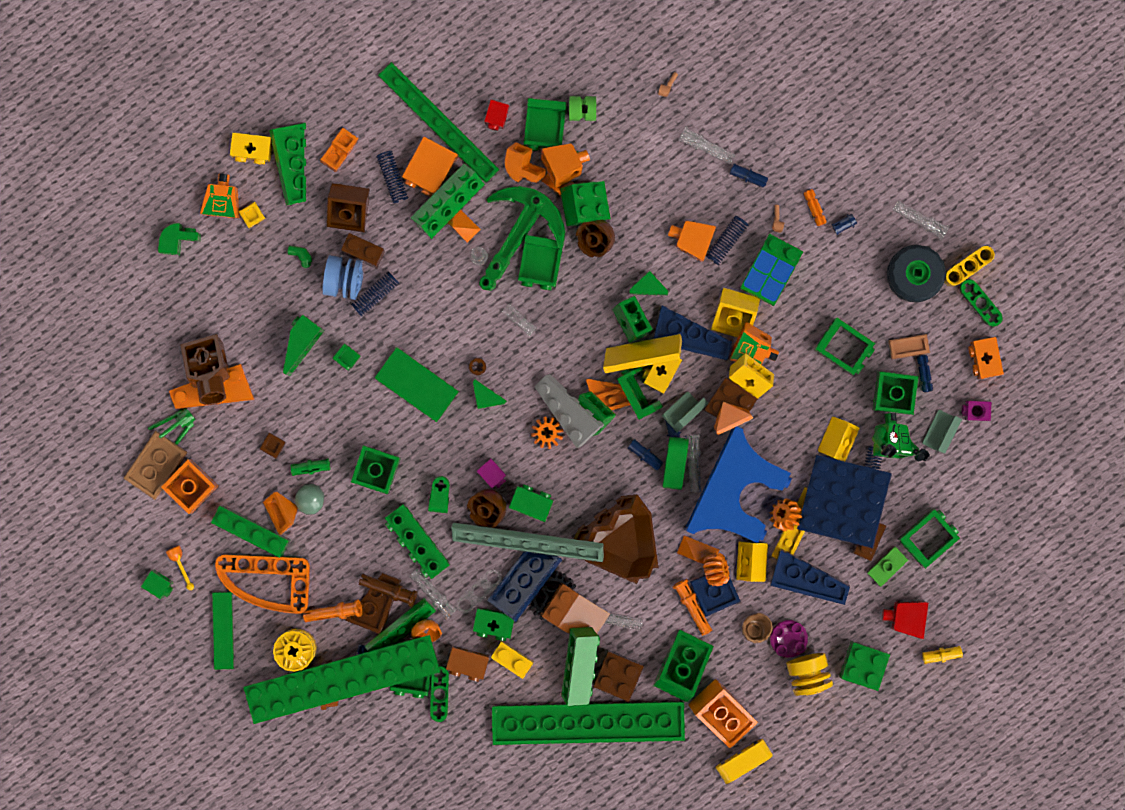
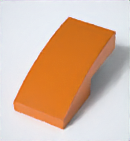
[320,128,359,172]

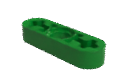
[960,279,1003,327]
[430,666,449,722]

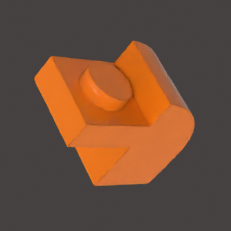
[505,142,546,183]

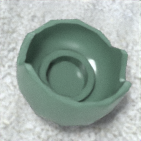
[295,484,325,515]

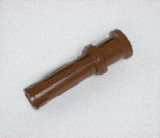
[359,573,418,607]

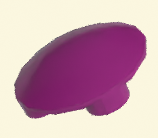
[770,620,808,658]

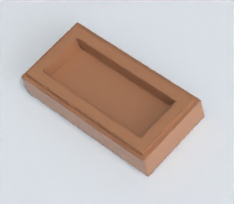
[888,334,930,360]

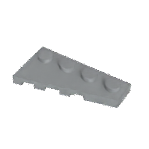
[534,374,604,448]

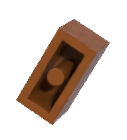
[446,646,490,682]

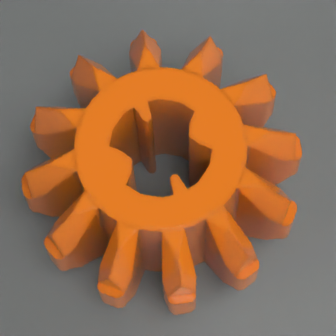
[531,416,563,449]
[769,498,803,532]
[703,553,730,586]

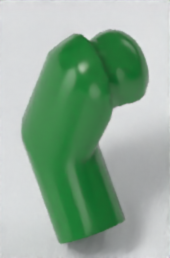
[288,245,312,268]

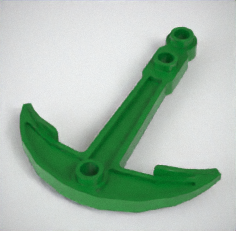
[479,186,565,291]

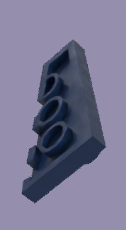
[654,305,732,361]
[770,548,850,605]

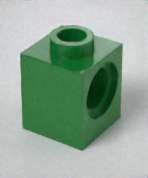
[141,570,173,599]

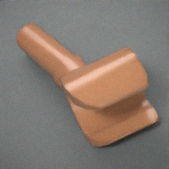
[658,72,678,97]
[772,205,785,233]

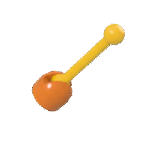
[166,545,194,590]

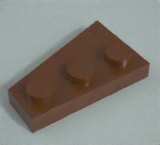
[345,573,401,634]

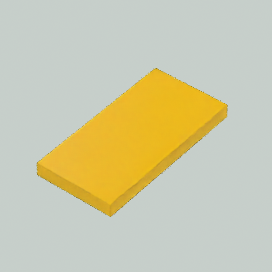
[603,334,682,373]

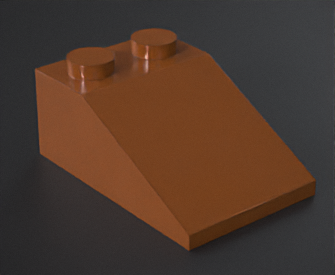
[541,582,610,634]

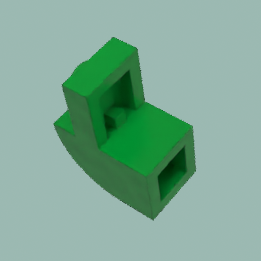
[158,223,201,255]

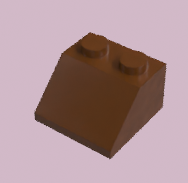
[327,183,370,232]

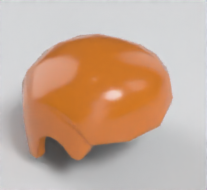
[411,619,442,642]

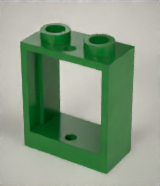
[814,318,875,376]
[898,509,960,569]

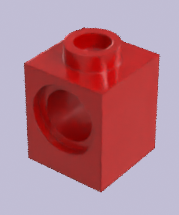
[484,100,510,131]

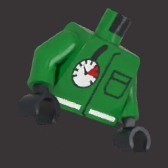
[872,413,930,462]

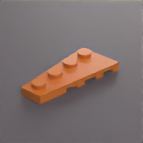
[169,364,255,409]

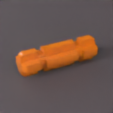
[804,189,827,226]

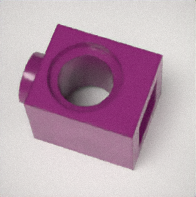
[962,401,992,421]
[477,458,507,489]

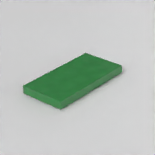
[375,347,459,422]

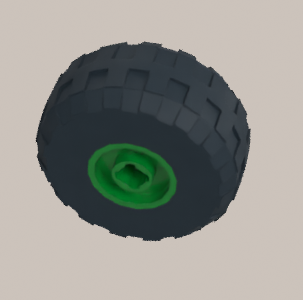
[887,245,946,302]

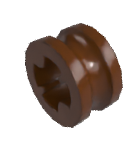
[469,358,486,375]

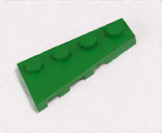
[269,123,306,206]

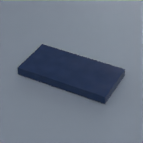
[487,551,562,622]

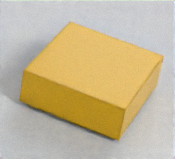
[239,202,266,228]

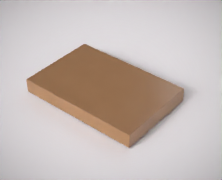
[124,431,188,500]

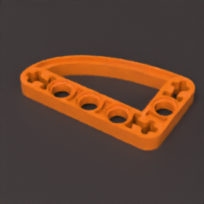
[215,554,310,614]

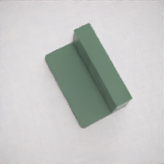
[662,392,709,432]
[922,410,962,454]

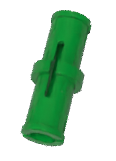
[291,458,331,476]

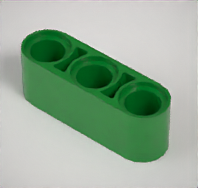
[662,436,689,490]

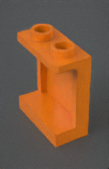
[402,137,458,197]

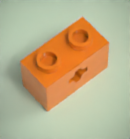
[968,337,1004,379]

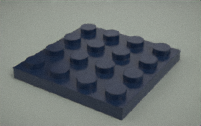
[797,455,892,549]

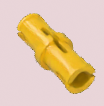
[922,646,963,664]

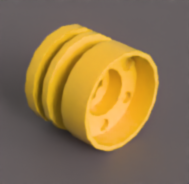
[273,628,317,672]
[786,653,833,696]

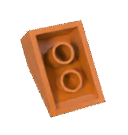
[688,679,758,748]

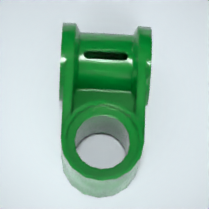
[428,476,450,514]

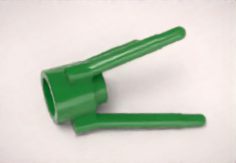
[148,408,196,445]

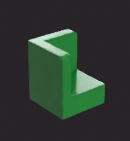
[332,343,361,371]

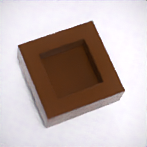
[260,433,286,459]

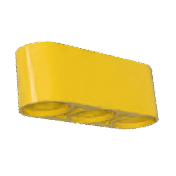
[944,246,995,286]
[716,739,773,784]

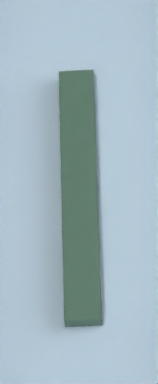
[451,523,604,562]

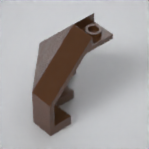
[574,494,659,584]

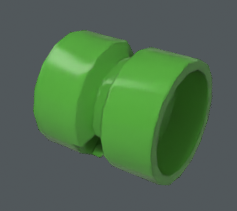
[569,96,596,121]

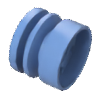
[323,255,363,300]

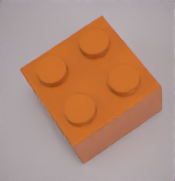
[161,459,219,514]

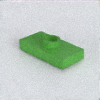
[867,546,909,587]

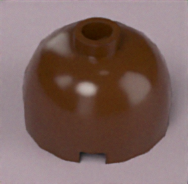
[576,220,615,258]
[467,489,507,528]

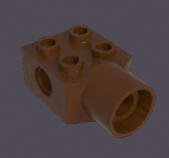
[180,334,230,405]

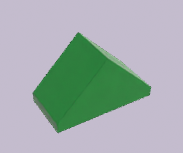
[629,271,668,296]
[473,379,507,409]

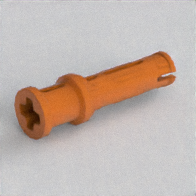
[672,578,712,636]
[303,599,362,623]

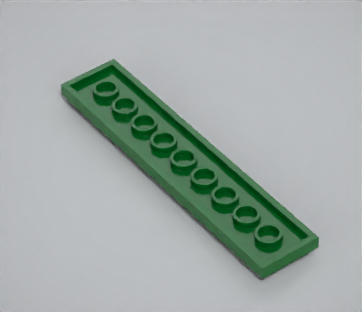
[243,635,440,724]
[492,701,685,745]

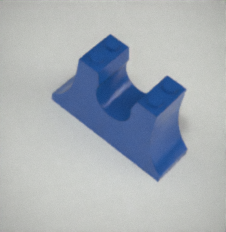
[684,426,792,543]

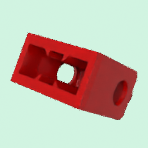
[882,601,929,639]

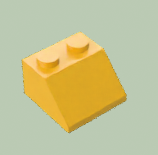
[711,288,760,337]

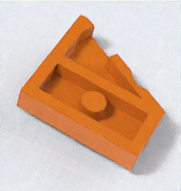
[586,379,631,410]

